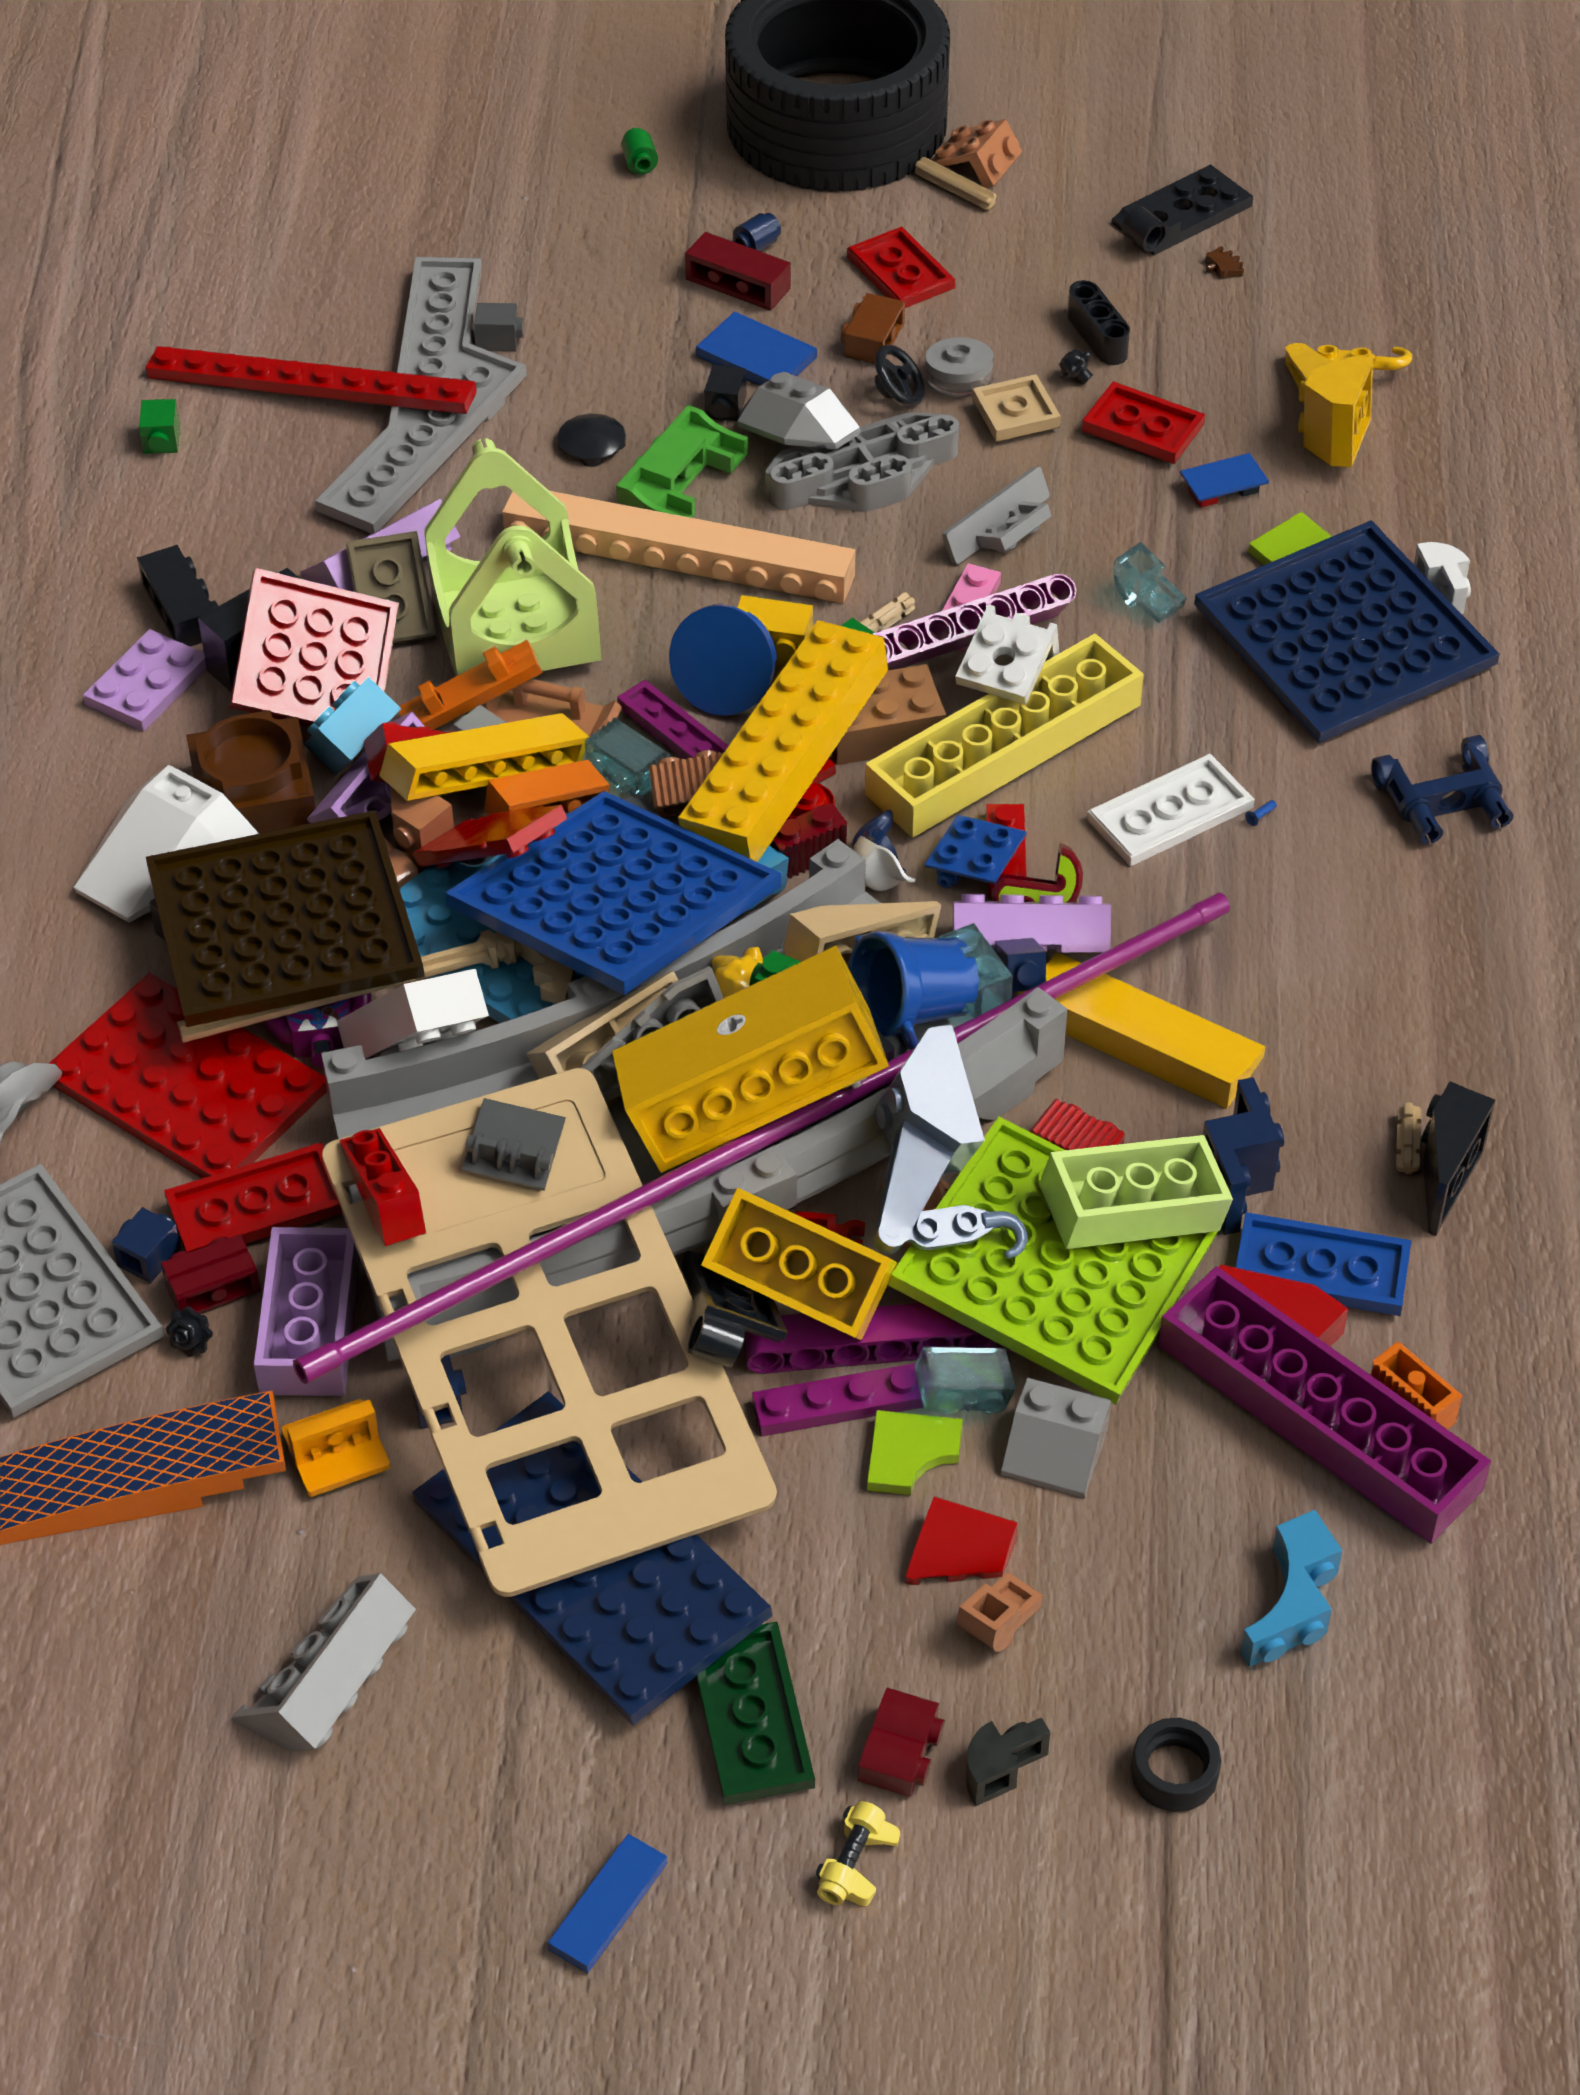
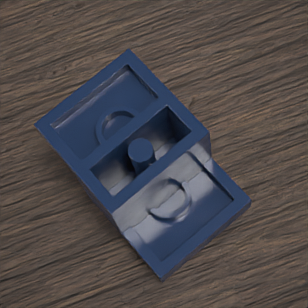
[1203,1077,1284,1235]

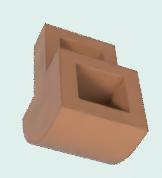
[957,1572,1044,1652]

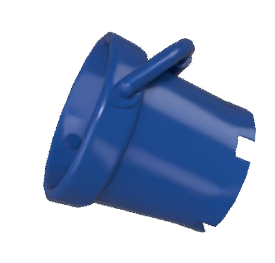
[848,931,979,1050]

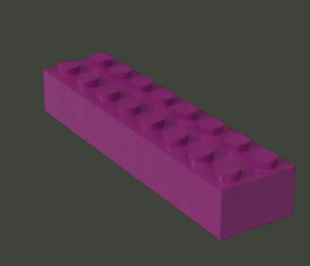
[1158,1266,1491,1544]

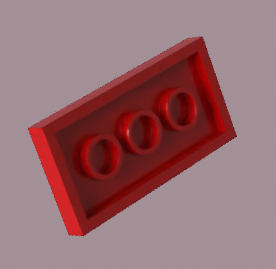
[164,1142,343,1252]

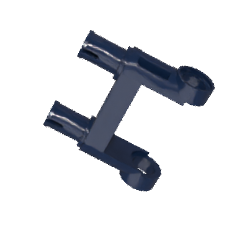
[1371,735,1513,845]

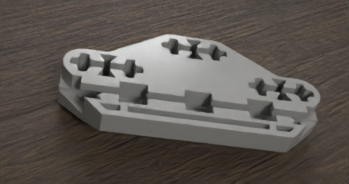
[765,413,959,512]

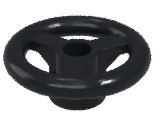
[875,345,925,406]

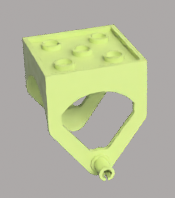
[424,438,602,677]

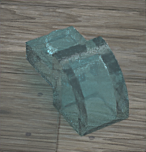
[1113,542,1187,624]

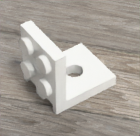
[955,604,1059,705]

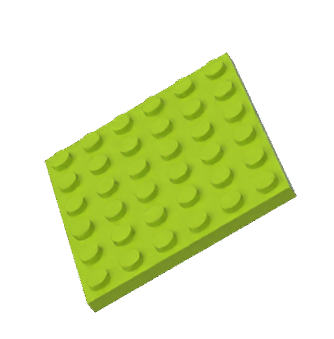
[888,1116,1218,1405]

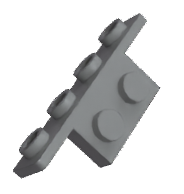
[942,466,1052,564]

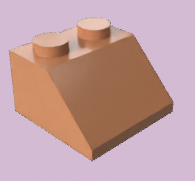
[391,787,454,874]

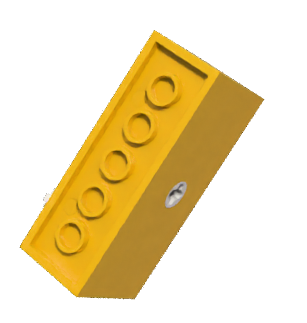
[612,945,889,1173]

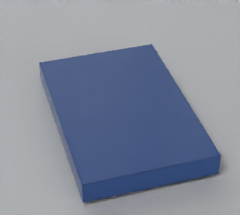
[696,311,817,385]

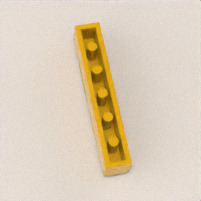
[379,713,590,801]

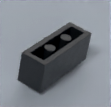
[137,545,218,647]

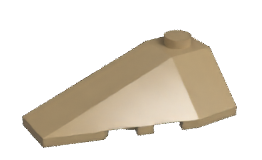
[783,901,942,966]
[526,971,679,1108]

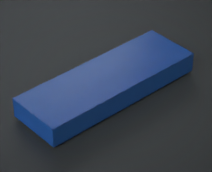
[548,1834,668,1974]

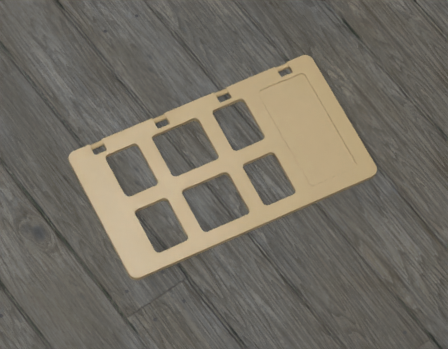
[322,1068,777,1597]

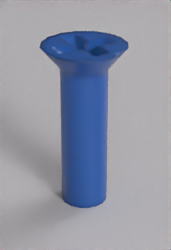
[1245,800,1277,826]

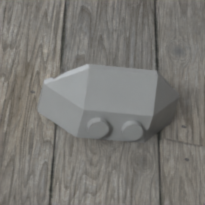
[737,372,861,449]

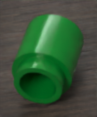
[621,128,658,174]

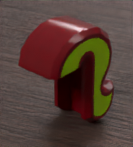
[991,843,1083,902]

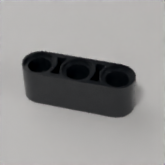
[1067,280,1130,365]

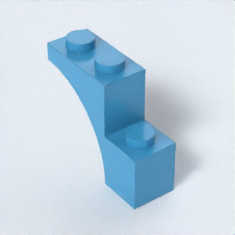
[1240,1510,1343,1667]

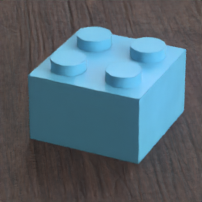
[304,677,401,776]

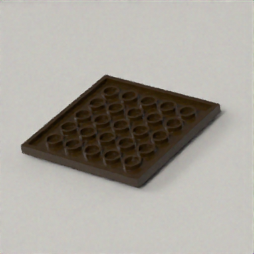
[145,810,425,1027]

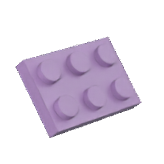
[83,629,206,732]

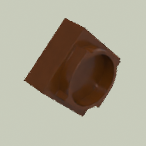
[186,710,316,834]

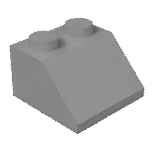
[1001,1378,1111,1499]

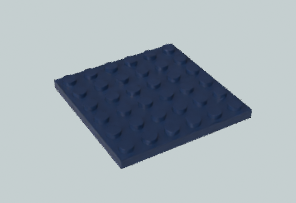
[1194,520,1500,743]

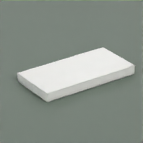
[1087,754,1254,867]

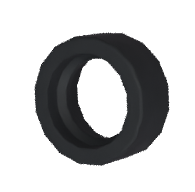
[1131,1717,1221,1812]

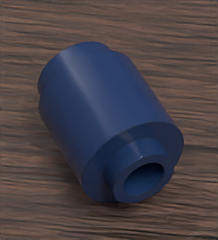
[733,213,781,251]

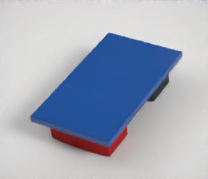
[1180,453,1269,507]

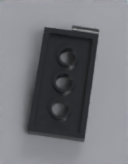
[1112,164,1253,255]
[681,1251,788,1367]

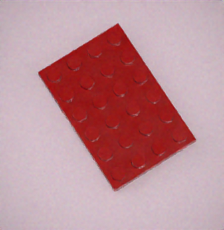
[48,972,327,1178]

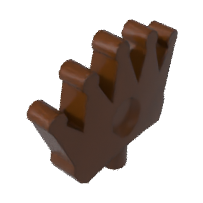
[1205,246,1244,278]

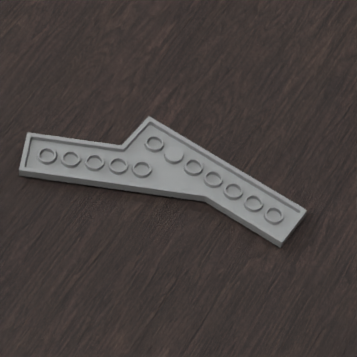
[315,257,527,534]

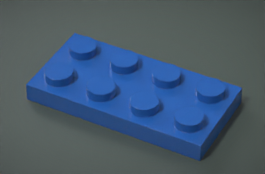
[1236,1212,1412,1316]

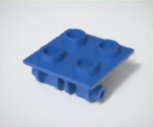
[925,814,1027,888]

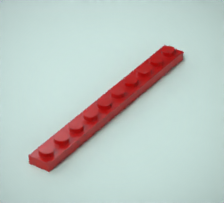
[145,346,477,414]

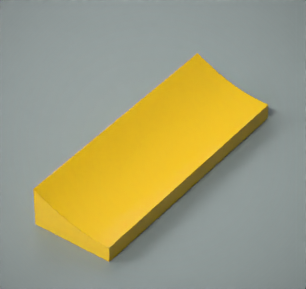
[1018,952,1266,1109]

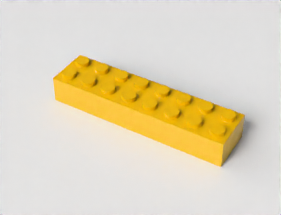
[678,620,888,862]

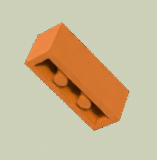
[484,759,610,815]

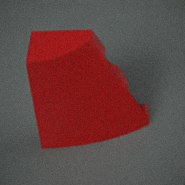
[905,1496,1018,1585]

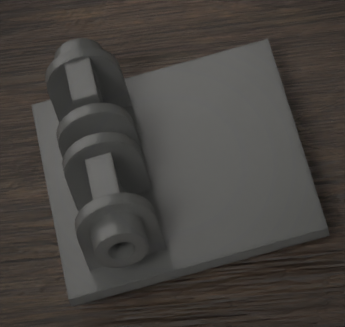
[462,1098,566,1191]

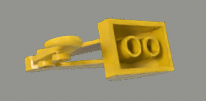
[1285,343,1412,468]

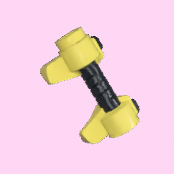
[816,1801,900,1907]

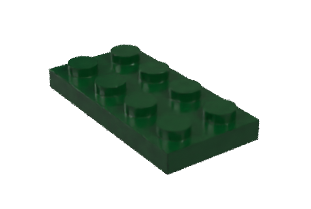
[696,1622,815,1805]

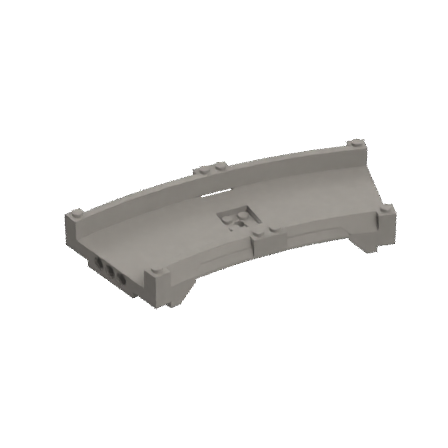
[321,839,1068,1362]

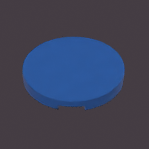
[669,604,777,716]

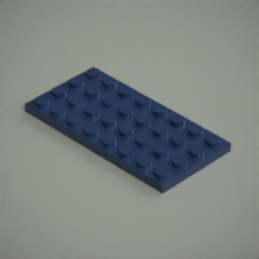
[412,1391,773,1726]

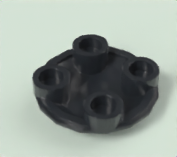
[557,413,626,467]

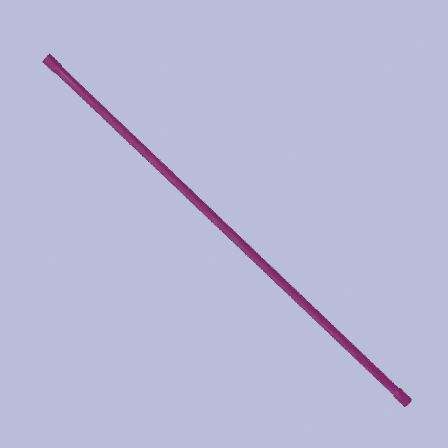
[293,892,1230,1384]

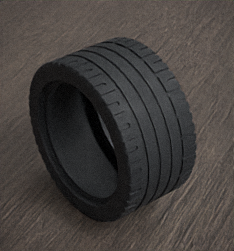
[725,0,950,191]

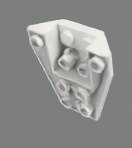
[74,765,259,923]

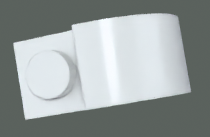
[1414,542,1471,614]

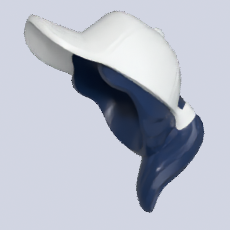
[852,810,916,891]

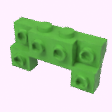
[616,405,748,518]

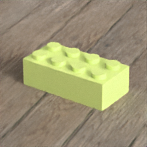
[1039,1135,1233,1249]

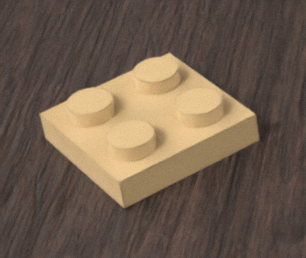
[972,374,1061,442]

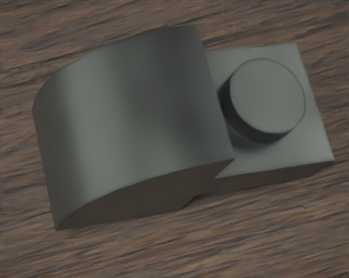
[966,1717,1050,1806]

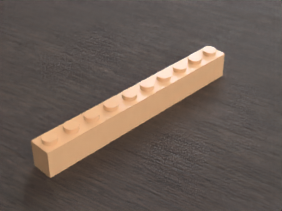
[502,491,855,604]

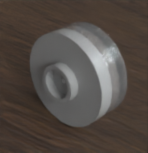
[925,337,994,397]

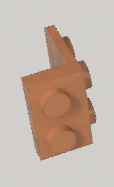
[932,119,1023,188]

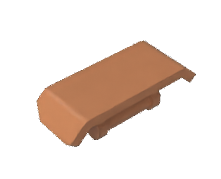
[481,679,622,750]

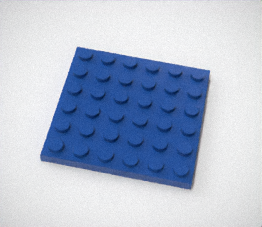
[445,791,781,995]

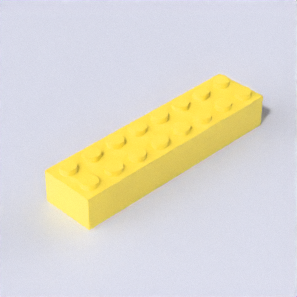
[865,633,1144,838]

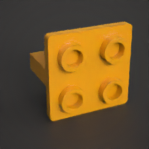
[281,1399,391,1497]

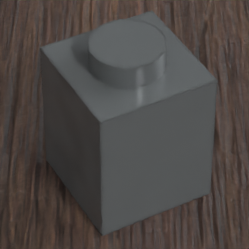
[474,303,524,352]

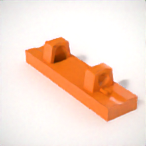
[399,640,543,730]

